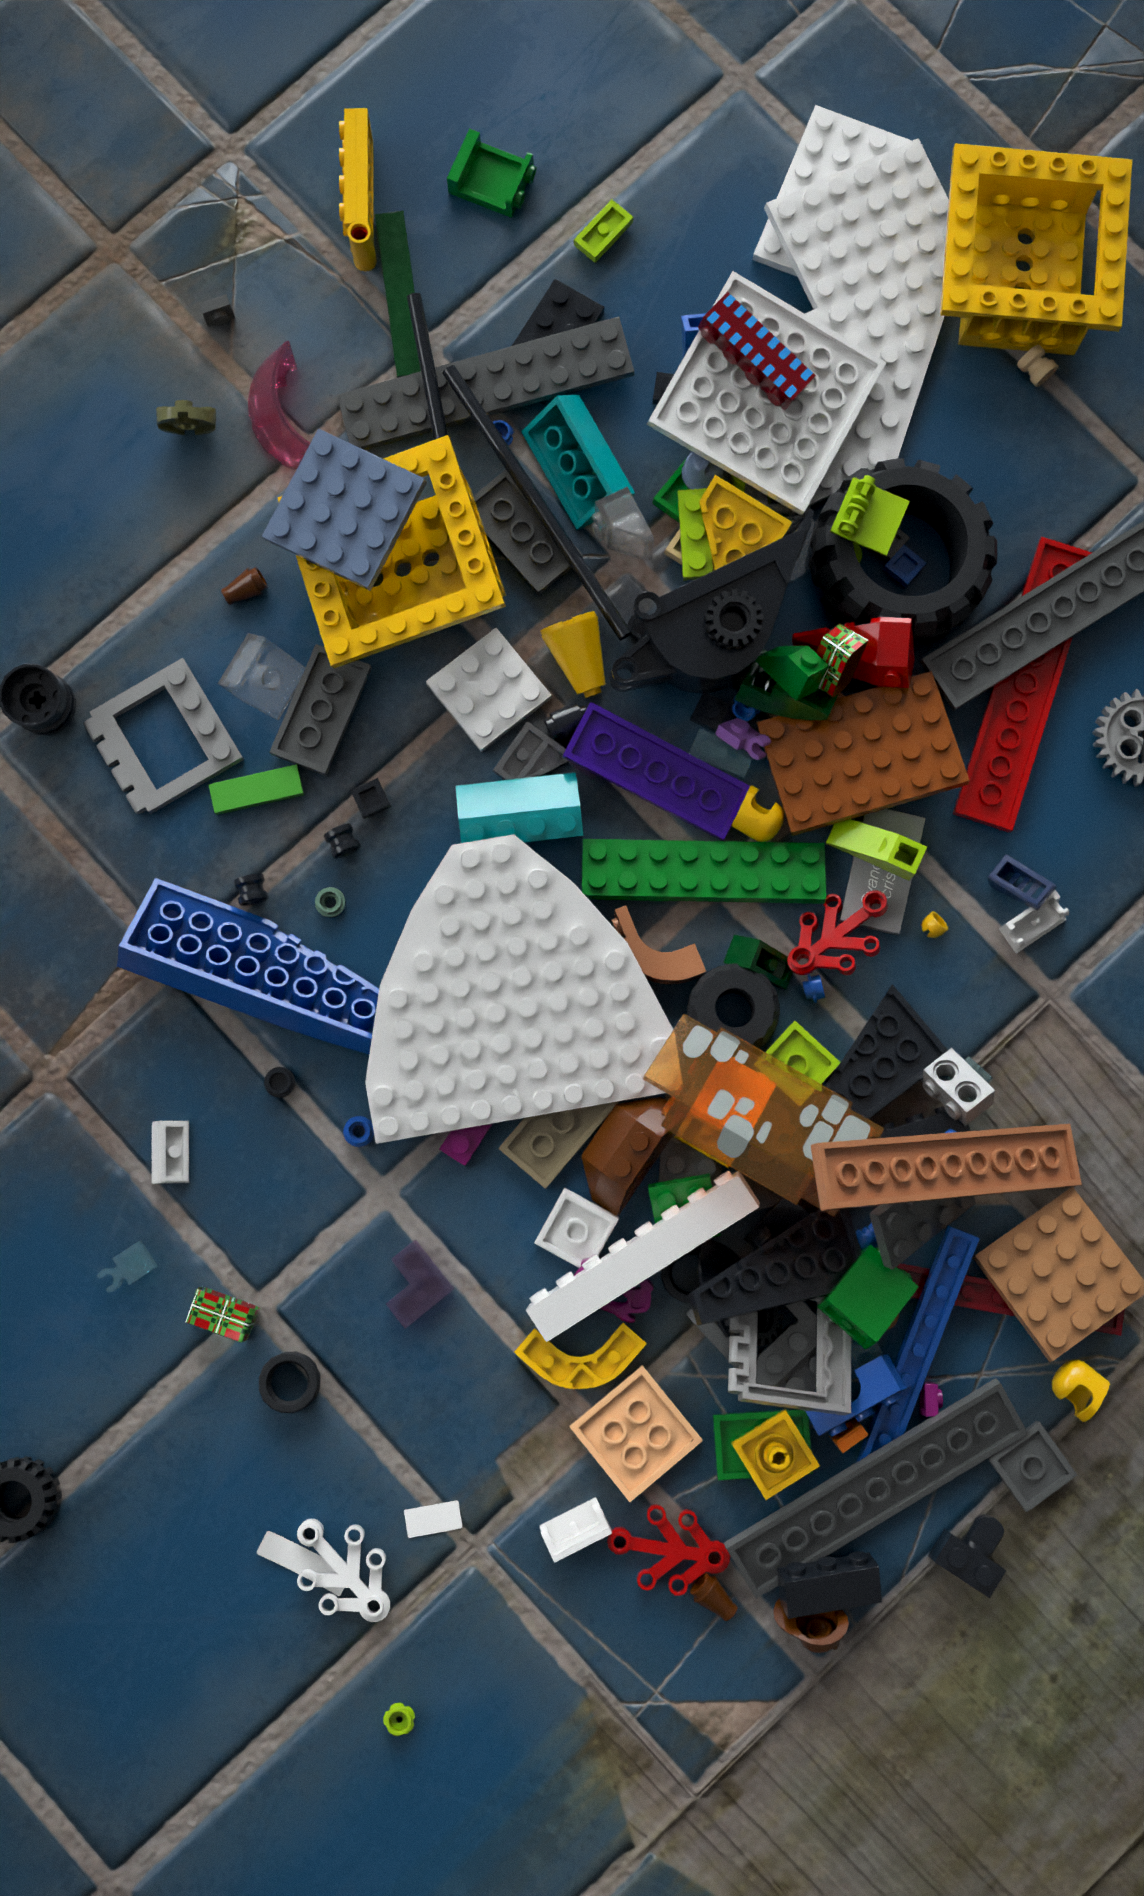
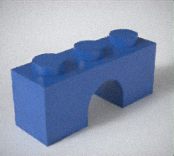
[805,1354,907,1438]

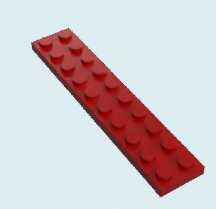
[952,536,1092,833]

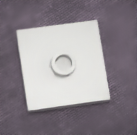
[534,1187,619,1268]

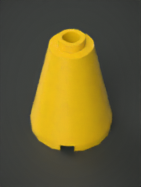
[540,611,606,698]

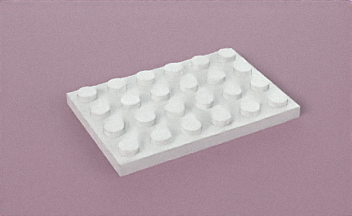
[752,105,912,276]

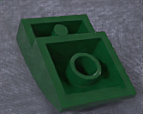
[735,649,839,720]

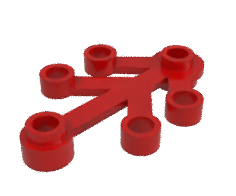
[787,890,888,975]
[607,1504,730,1596]

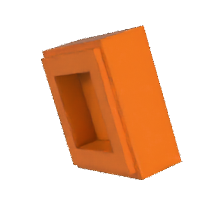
[830,1418,869,1453]

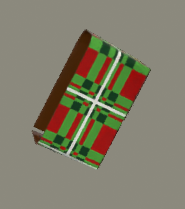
[816,624,868,698]

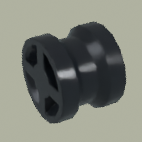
[324,823,361,859]
[234,874,269,906]

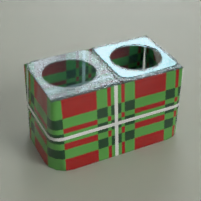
[186,1286,260,1343]

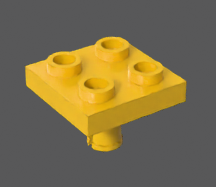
[731,1409,820,1500]

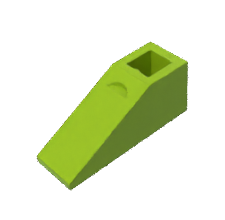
[826,819,927,881]

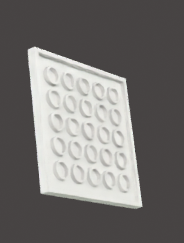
[646,271,886,516]

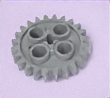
[1092,689,1144,787]

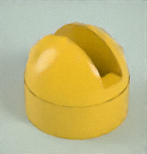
[921,911,948,938]

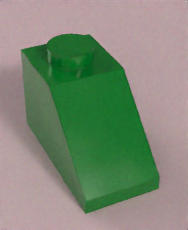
[756,646,829,701]

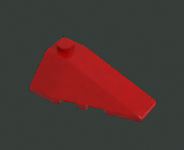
[792,617,915,688]

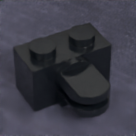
[928,1514,1007,1598]

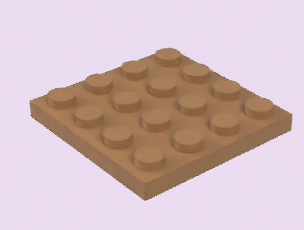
[972,1186,1144,1362]

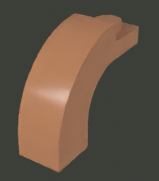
[611,905,706,984]

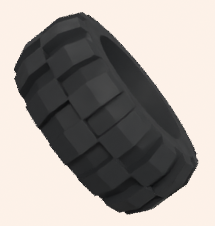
[809,458,998,644]

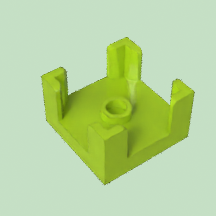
[750,1021,841,1110]

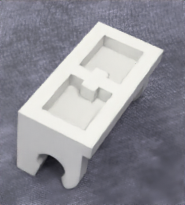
[999,890,1069,954]
[539,1497,612,1563]

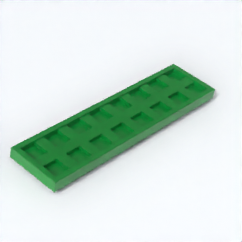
[582,839,826,904]

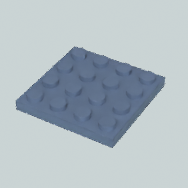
[262,429,427,591]

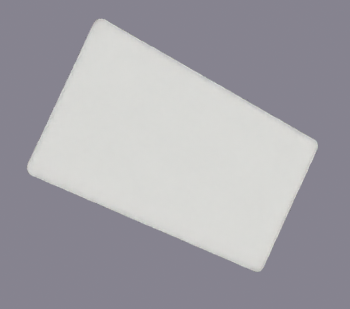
[404,1500,462,1538]

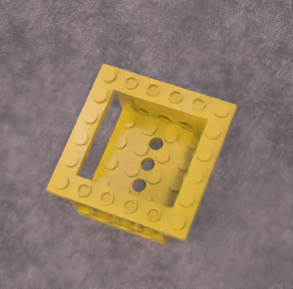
[940,143,1132,355]
[278,435,506,669]

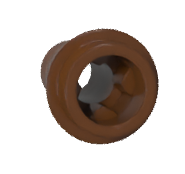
[221,567,268,605]
[690,1573,738,1621]

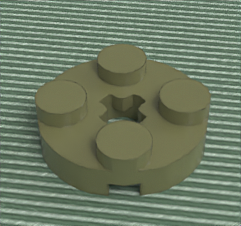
[156,400,216,435]

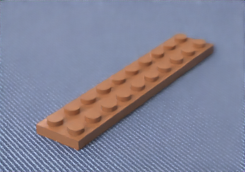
[810,1124,1082,1211]

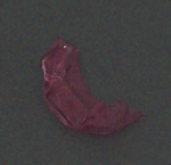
[248,341,311,470]

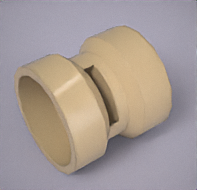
[1017,344,1059,387]

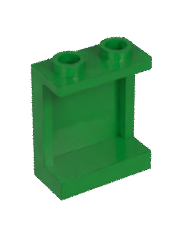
[447,128,537,218]
[817,1244,919,1350]

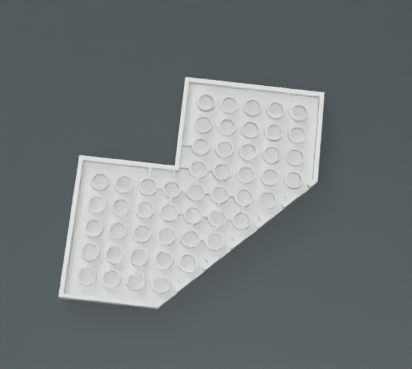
[764,138,949,515]

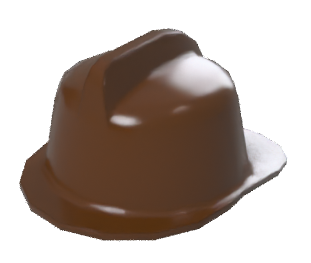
[773,1598,849,1653]

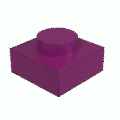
[919,1382,943,1417]

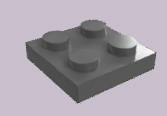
[987,1421,1077,1512]

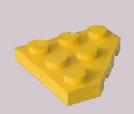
[699,475,792,570]

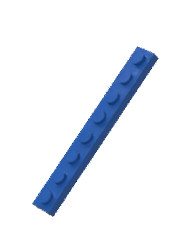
[856,1225,980,1462]

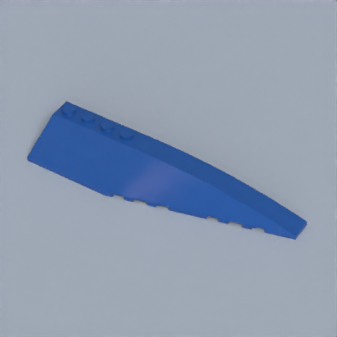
[117,878,379,1054]

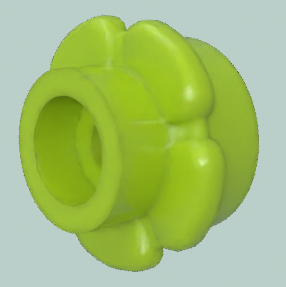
[383,1703,415,1736]

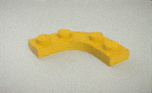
[514,1322,647,1389]

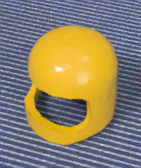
[731,785,784,842]
[1051,1359,1110,1422]

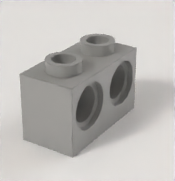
[923,1048,995,1126]

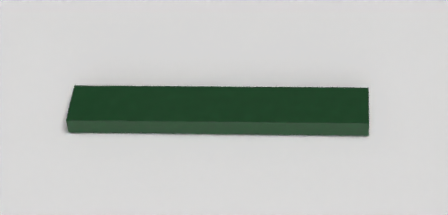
[375,211,421,378]

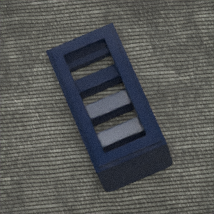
[987,854,1057,911]

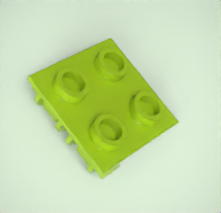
[830,475,910,556]

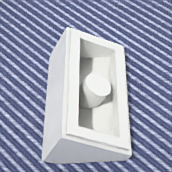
[152,1121,189,1184]

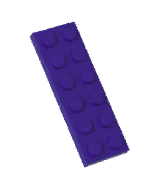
[562,702,750,841]

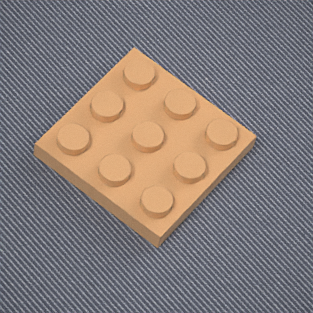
[569,1365,703,1502]

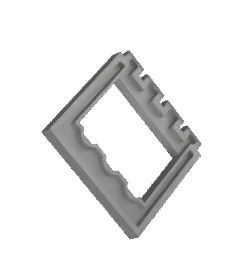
[83,658,244,814]
[728,1296,851,1416]

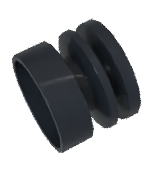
[0,664,76,735]

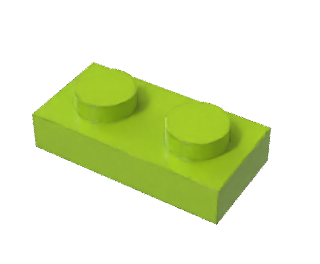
[574,199,634,263]

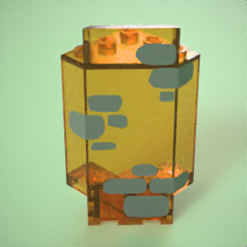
[642,1014,884,1217]

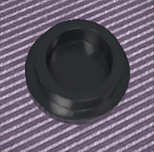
[264,1067,296,1098]

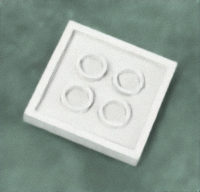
[426,628,552,752]

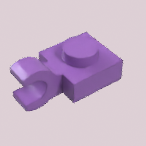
[715,718,771,760]

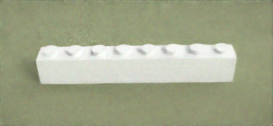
[526,1171,760,1342]

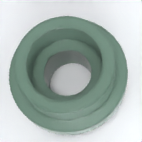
[315,887,346,918]

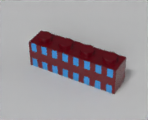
[698,291,816,411]

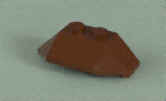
[581,1097,686,1216]

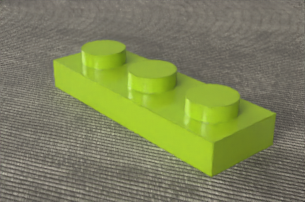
[678,488,713,581]

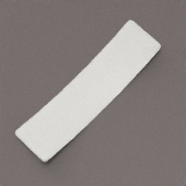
[257,1531,344,1596]

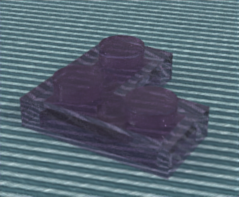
[386,1239,455,1329]

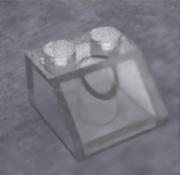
[592,487,654,561]
[218,633,306,720]

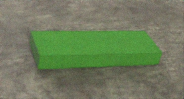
[208,764,304,815]

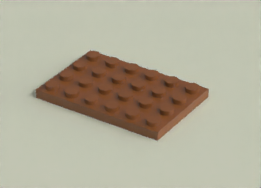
[757,671,970,836]

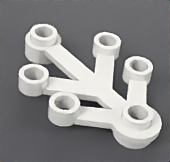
[297,1519,390,1622]

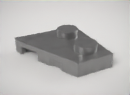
[492,721,569,780]

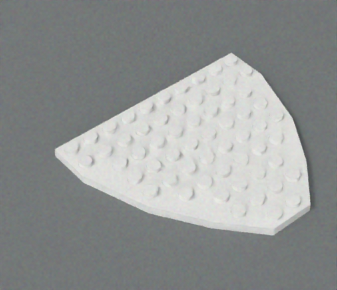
[365,834,683,1144]

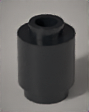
[544,702,586,741]

